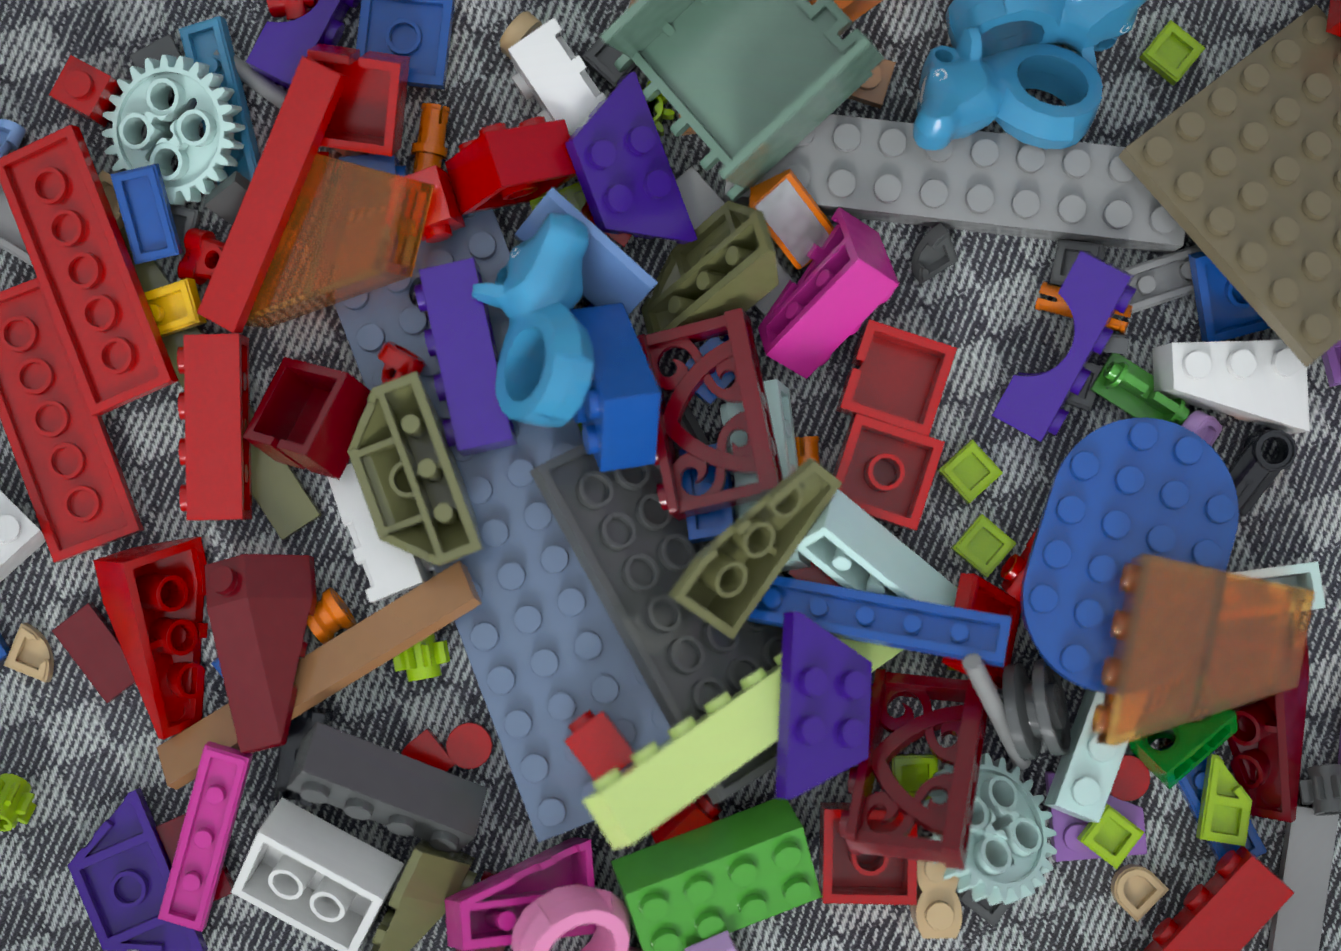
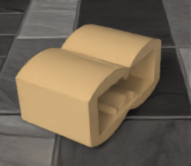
[910,836,962,939]

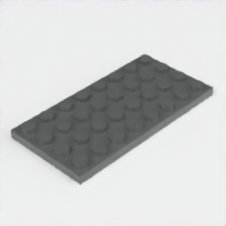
[530,400,784,804]

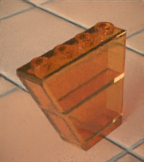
[245,154,434,328]
[1092,554,1315,746]

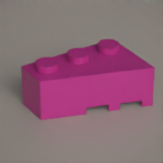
[758,207,899,379]
[445,837,597,951]

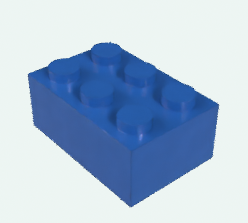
[570,303,661,472]

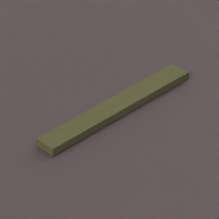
[120,226,322,540]

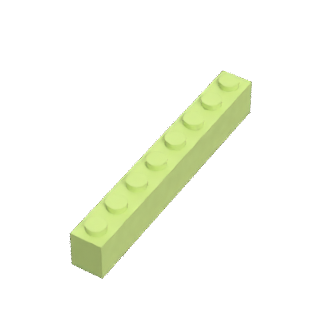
[583,637,904,850]

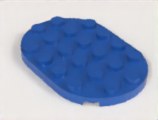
[1020,418,1239,694]

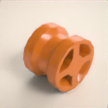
[307,587,356,644]

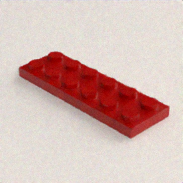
[0,124,179,416]
[0,278,144,563]

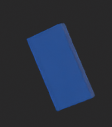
[110,163,183,264]

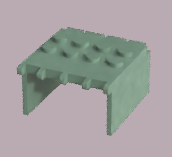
[600,0,885,202]

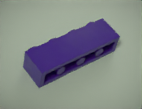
[414,257,518,457]

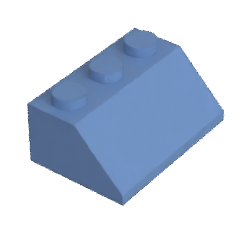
[515,187,658,315]

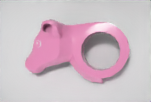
[511,884,642,951]

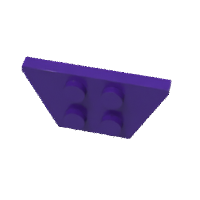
[565,71,698,244]
[775,611,872,799]
[67,788,208,951]

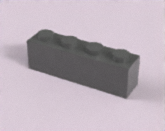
[287,722,487,853]

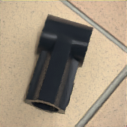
[1228,429,1297,517]

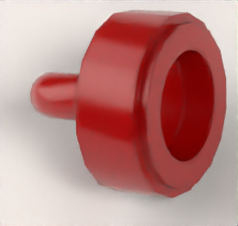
[377,341,426,384]

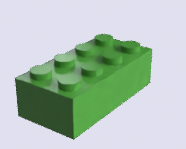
[611,798,822,951]

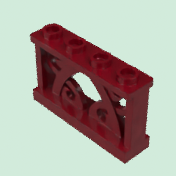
[637,308,784,521]
[840,668,988,870]

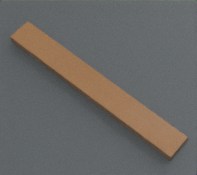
[156,561,482,790]

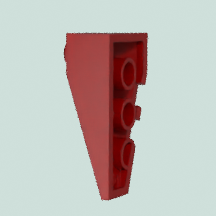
[93,536,208,739]

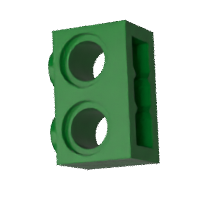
[1129,676,1238,789]

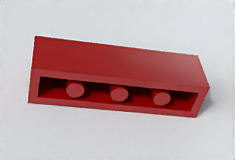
[177,333,252,521]
[1143,846,1294,951]

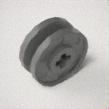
[1002,659,1071,761]

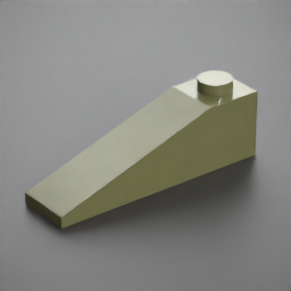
[669,458,842,639]
[371,840,477,951]

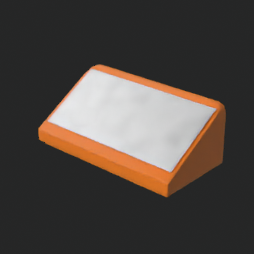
[749,168,835,270]

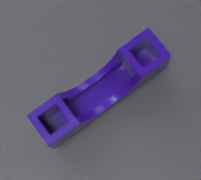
[246,0,361,89]
[992,250,1137,442]

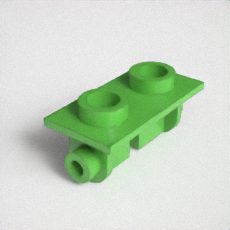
[1090,353,1190,425]

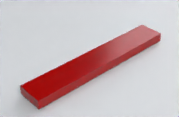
[197,56,348,333]

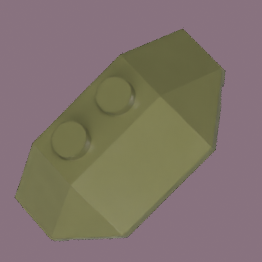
[641,201,779,334]
[348,371,483,566]

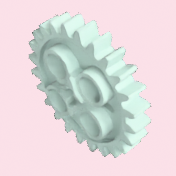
[101,55,245,205]
[923,753,1057,906]

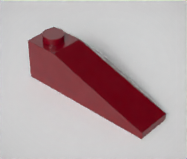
[205,554,317,755]
[1197,625,1309,823]

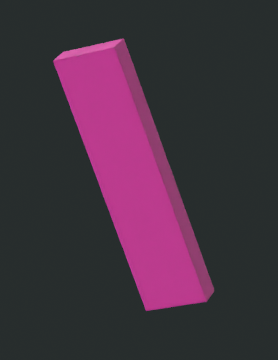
[158,741,253,932]

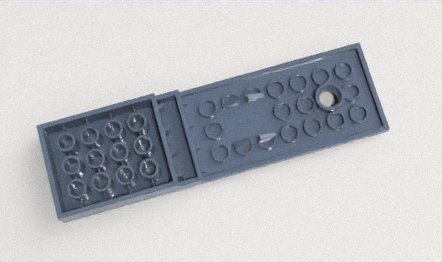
[311,209,671,843]

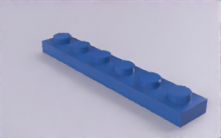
[746,576,1012,667]

